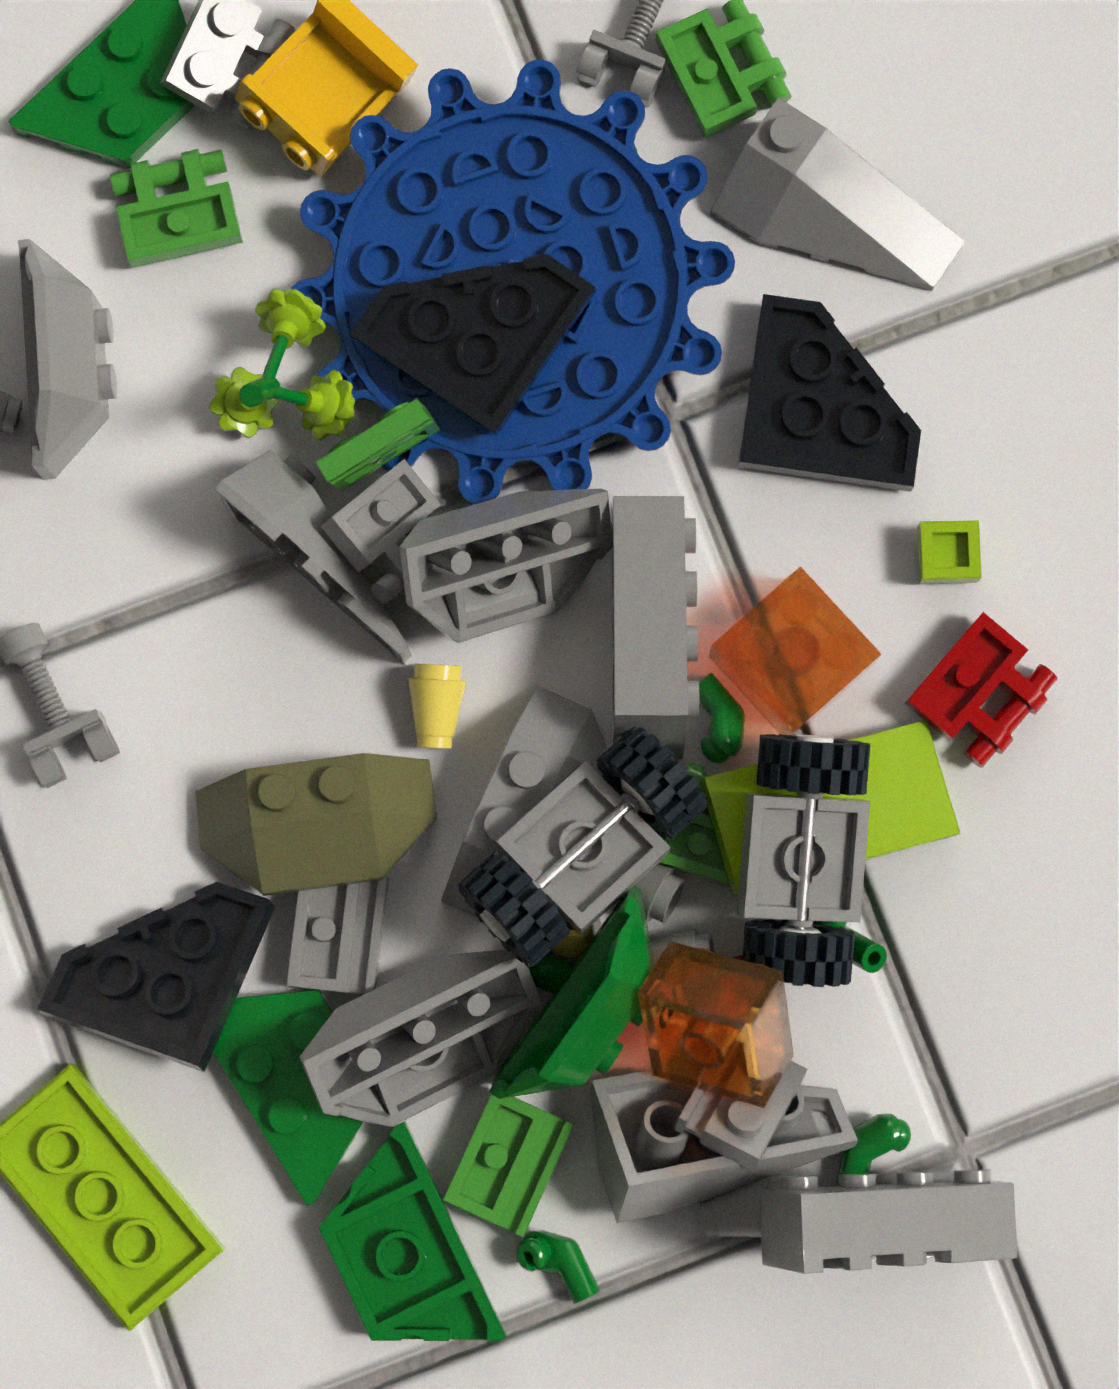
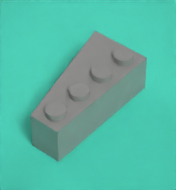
[612,496,699,759]
[760,1169,1017,1274]

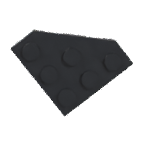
[350,254,597,436]
[738,294,921,492]
[37,882,275,1072]

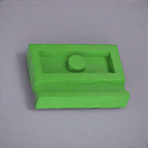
[315,399,440,491]
[443,1094,574,1237]

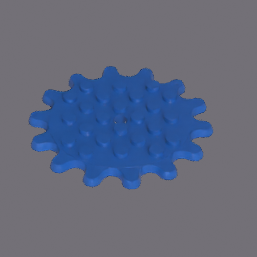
[291,59,735,504]

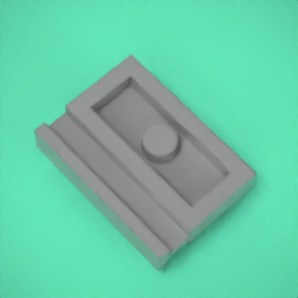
[286,876,389,995]
[674,1029,808,1172]

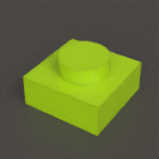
[917,520,982,584]

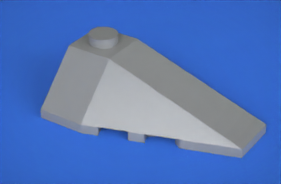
[710,97,965,291]
[214,450,412,664]
[590,1070,858,1223]

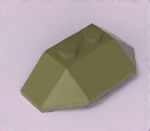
[195,753,437,896]

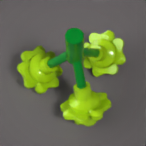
[209,289,355,441]

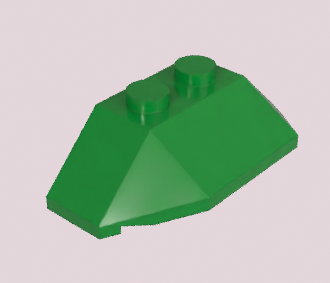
[489,886,658,1099]

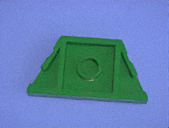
[8,0,195,169]
[213,990,364,1206]
[319,1121,507,1342]

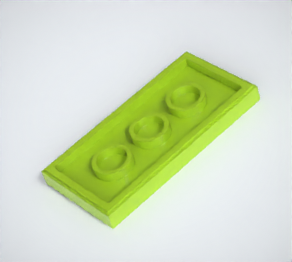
[700,720,961,896]
[0,1064,226,1331]

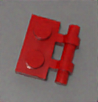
[904,612,1058,768]

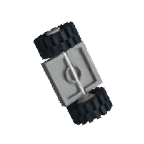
[457,726,708,968]
[737,734,870,987]

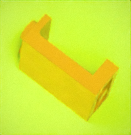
[235,0,419,178]

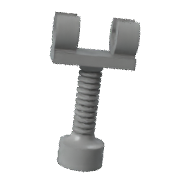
[576,0,666,108]
[0,623,120,788]

